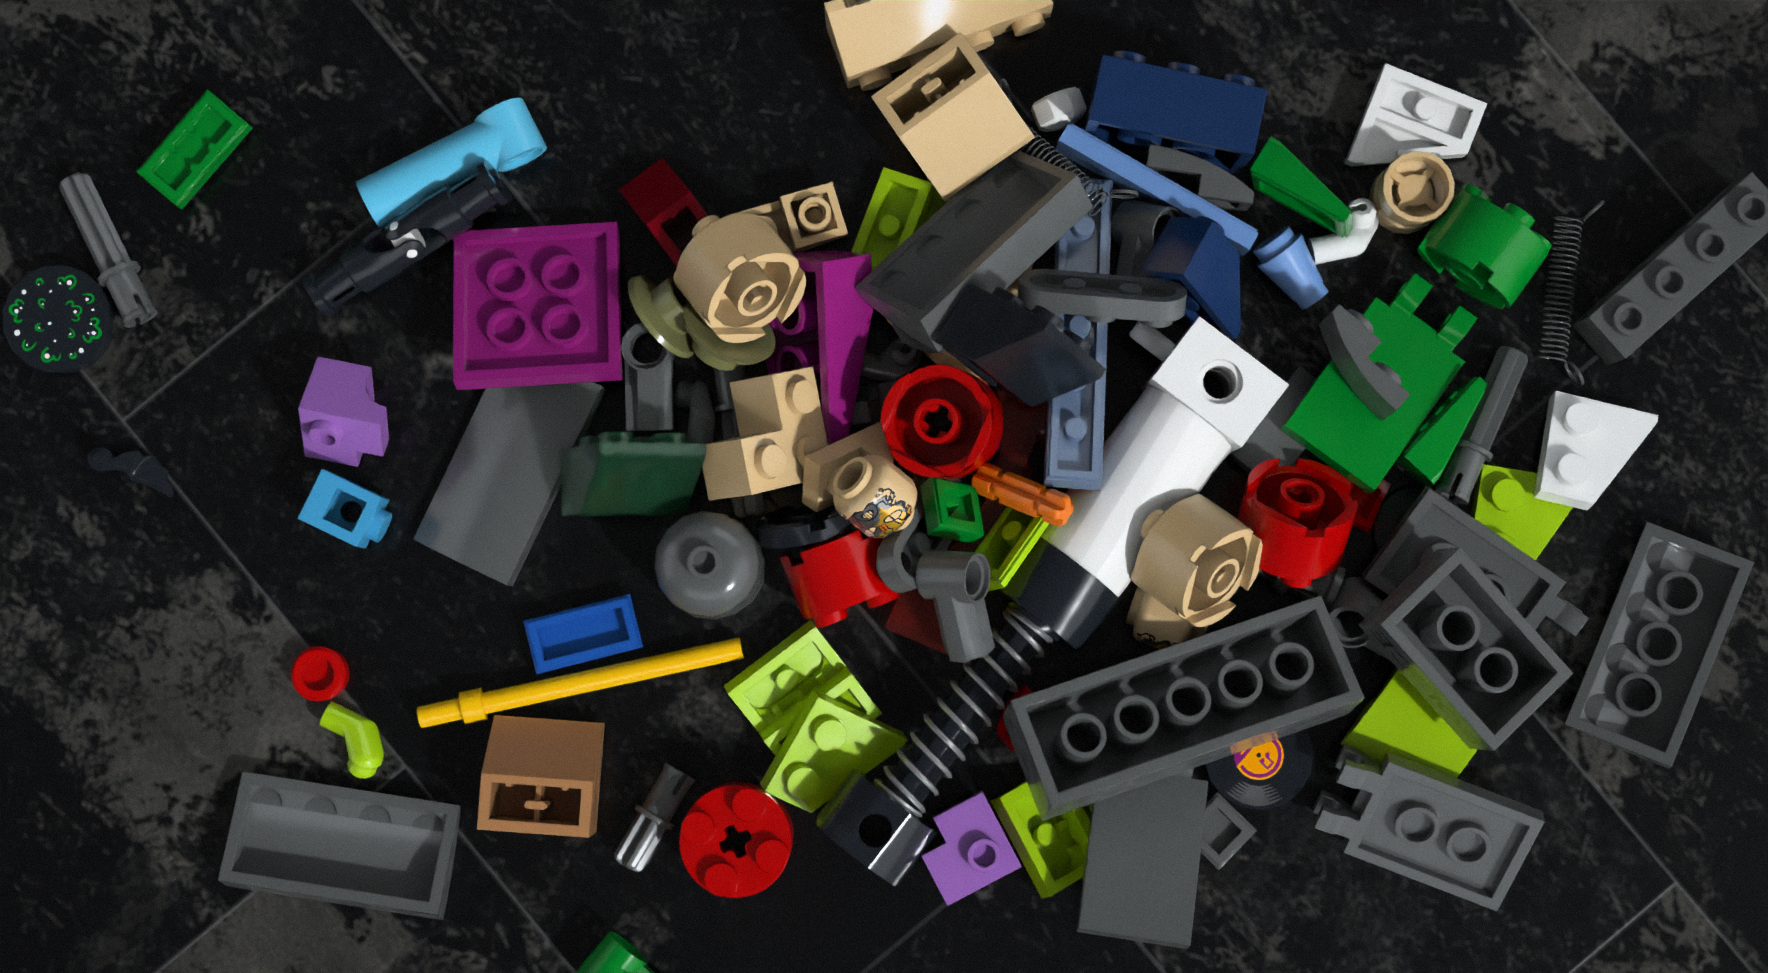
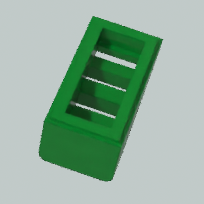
[1250,136,1353,237]
[1396,376,1487,487]

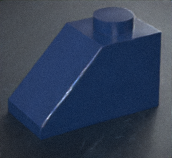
[1141,216,1241,339]

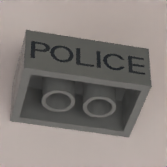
[1359,547,1573,751]

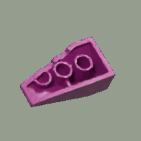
[765,251,873,445]

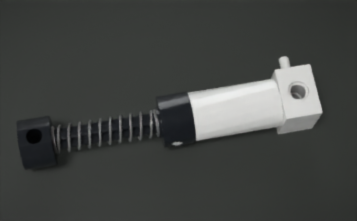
[814,316,1289,886]

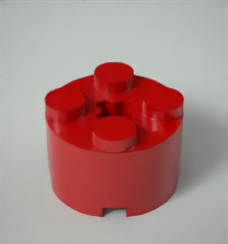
[881,364,1003,479]
[1237,458,1358,588]
[779,529,900,628]
[679,781,794,898]

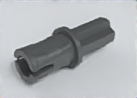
[614,762,696,872]

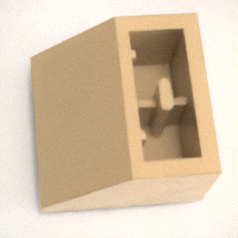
[871,32,1035,201]

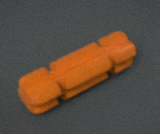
[971,463,1074,526]

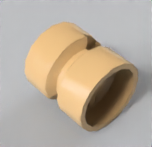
[1369,151,1455,234]

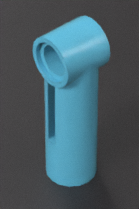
[356,98,547,228]

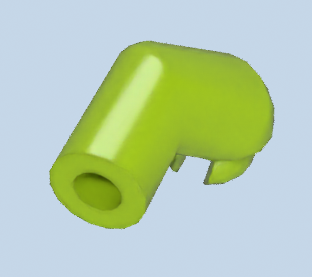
[320,701,384,779]

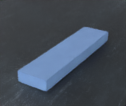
[1055,123,1259,257]

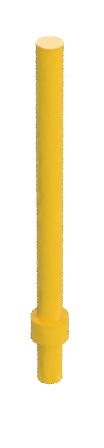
[417,637,744,728]

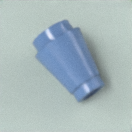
[1253,226,1328,310]

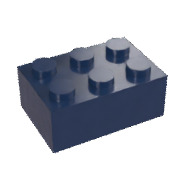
[1083,51,1268,174]

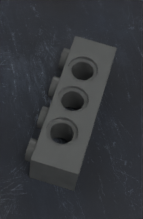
[1571,172,1768,365]

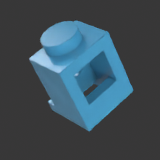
[297,469,392,549]

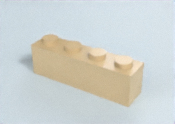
[824,0,1054,91]

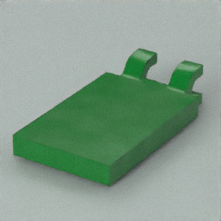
[1280,273,1478,494]

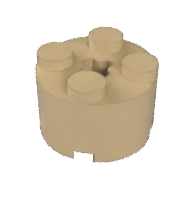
[673,213,806,343]
[1131,494,1263,627]

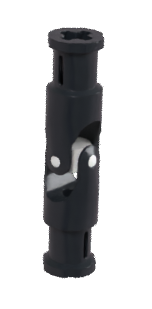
[302,161,512,317]

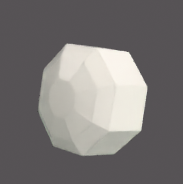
[1031,87,1087,132]

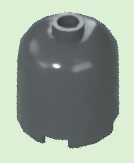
[654,511,767,620]

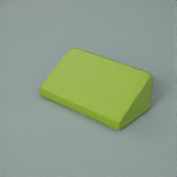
[974,489,1049,591]

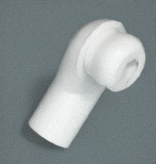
[1308,198,1379,265]

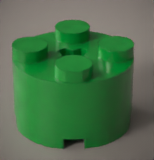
[1417,183,1552,309]

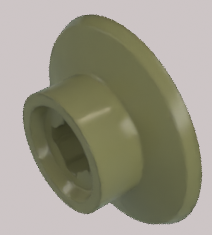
[628,275,694,358]
[683,301,776,371]

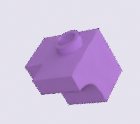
[298,357,389,467]
[921,791,1022,906]

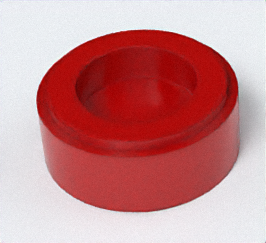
[291,646,349,702]

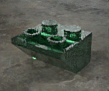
[561,432,706,516]

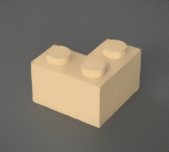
[698,367,828,500]

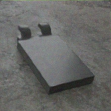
[1362,485,1589,636]
[1313,744,1545,911]
[1076,768,1208,949]

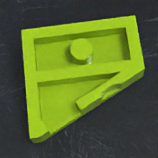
[1471,464,1573,560]
[760,690,908,813]

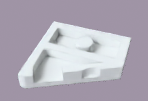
[1344,64,1487,167]
[1534,391,1658,510]

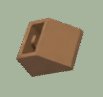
[477,715,605,838]

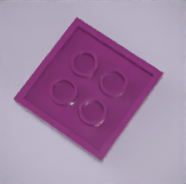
[453,222,623,390]

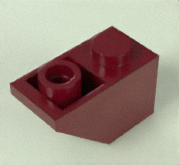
[619,158,708,268]

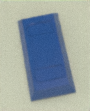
[524,594,643,674]

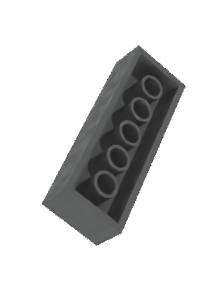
[1002,596,1365,821]

